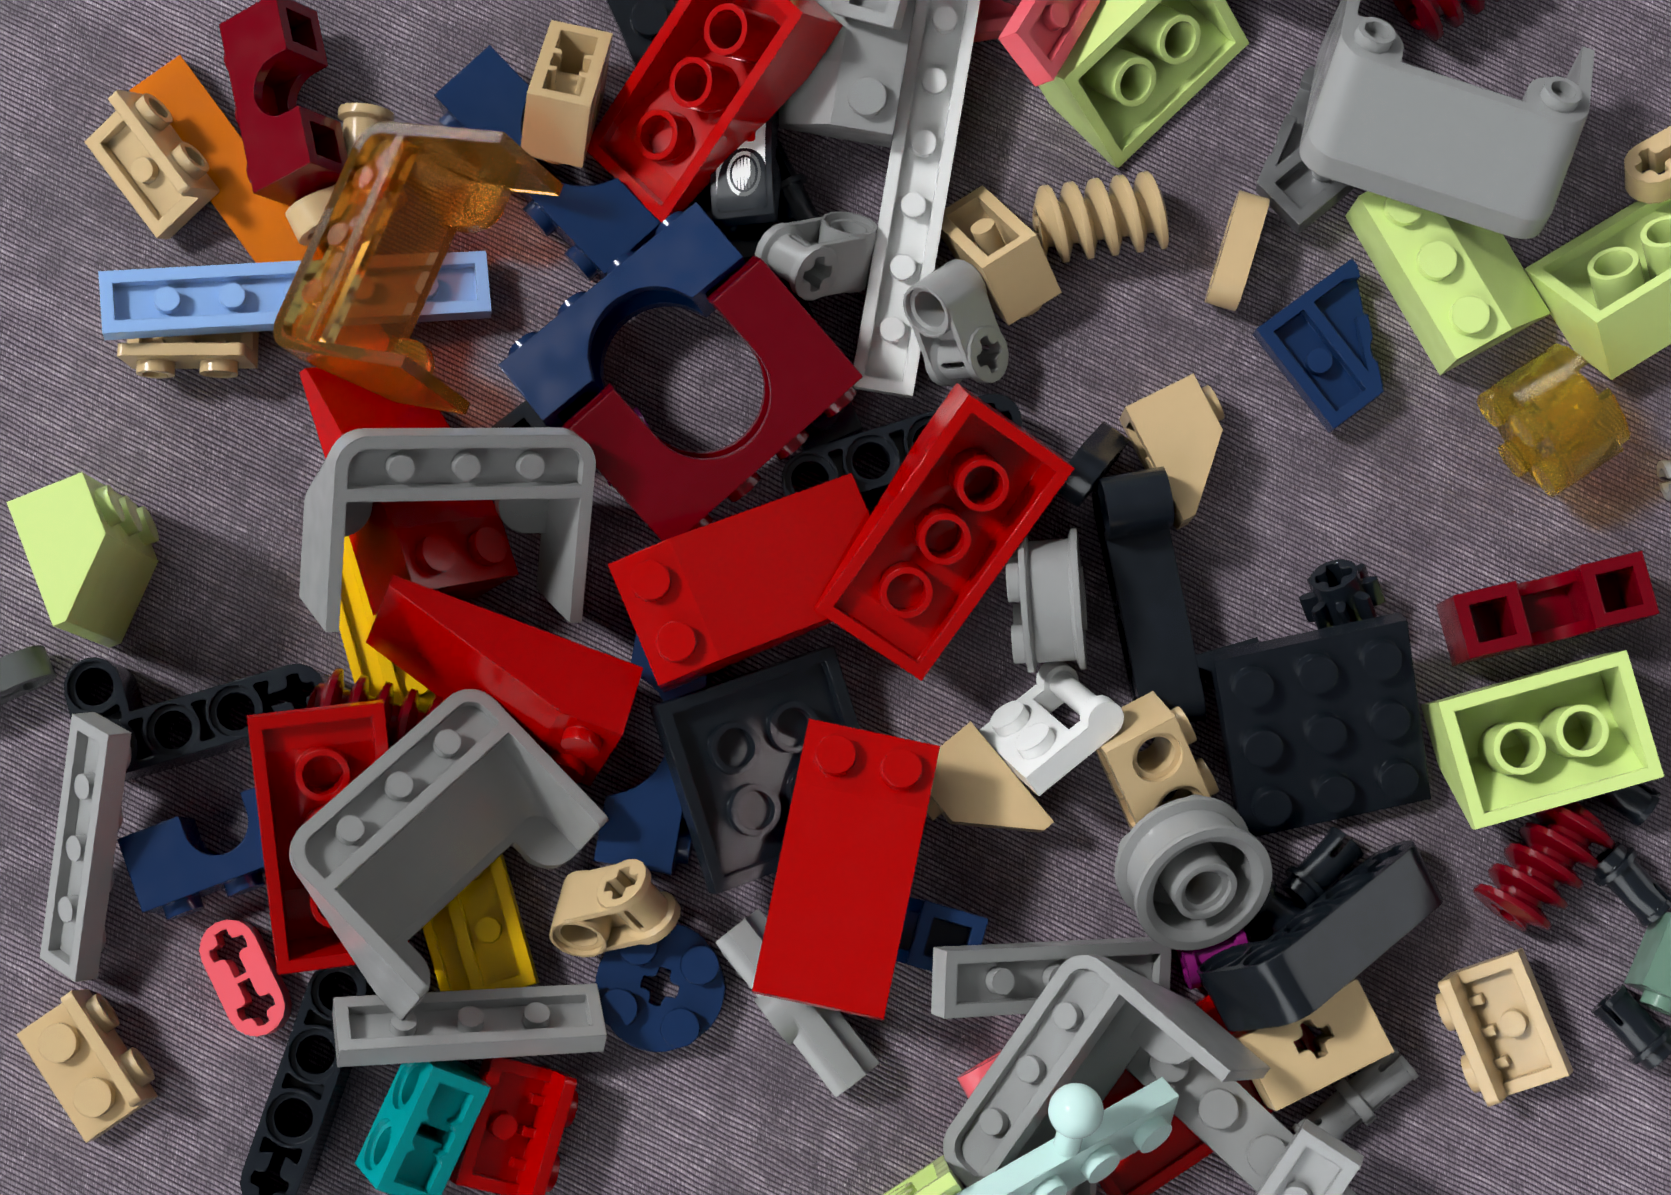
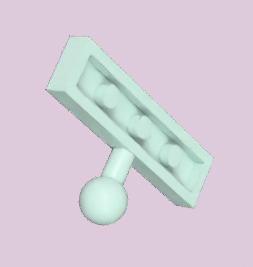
[955,1077,1179,1195]

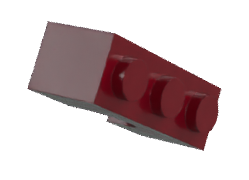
[219,0,352,206]
[1436,551,1660,667]

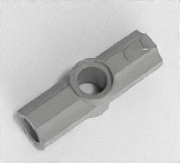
[715,908,879,1097]

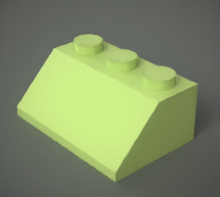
[1039,0,1249,168]
[1345,191,1551,375]
[1524,199,1671,380]
[7,472,159,648]
[1421,650,1664,830]

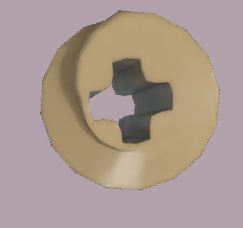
[1032,171,1169,263]

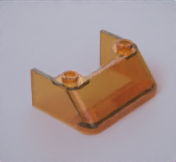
[273,121,564,415]

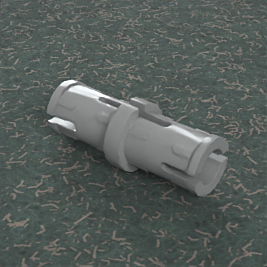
[1291,1044,1419,1141]

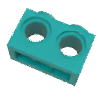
[355,1060,491,1195]

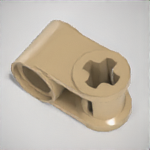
[549,859,681,957]

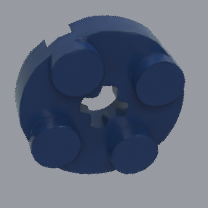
[595,923,726,1052]

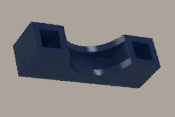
[434,45,661,282]
[498,203,746,428]
[594,633,725,876]

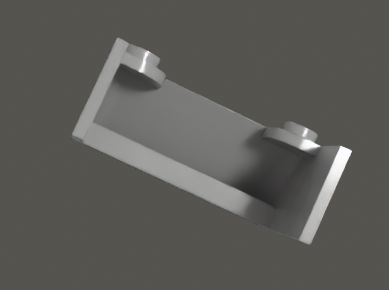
[1299,0,1595,239]
[299,427,596,632]
[943,955,1270,1195]

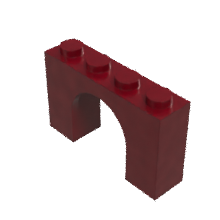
[562,256,863,541]

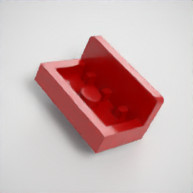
[449,1057,578,1195]

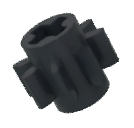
[1299,559,1385,629]

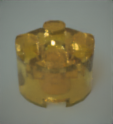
[1476,344,1630,497]

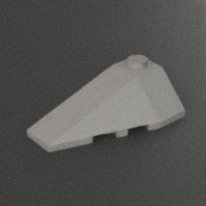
[778,0,916,148]

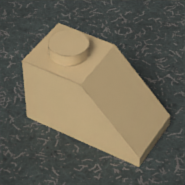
[940,185,1062,326]
[1119,373,1224,530]
[927,721,1054,833]

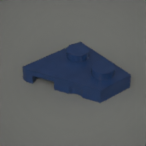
[1252,258,1384,433]

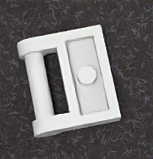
[979,661,1124,796]

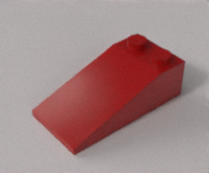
[587,0,843,223]
[299,358,519,616]
[814,383,1075,681]
[608,473,870,693]
[366,575,643,786]
[247,699,409,975]
[752,719,940,1021]

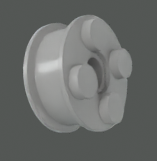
[1006,527,1088,673]
[1114,794,1272,950]

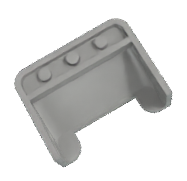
[289,689,609,1020]

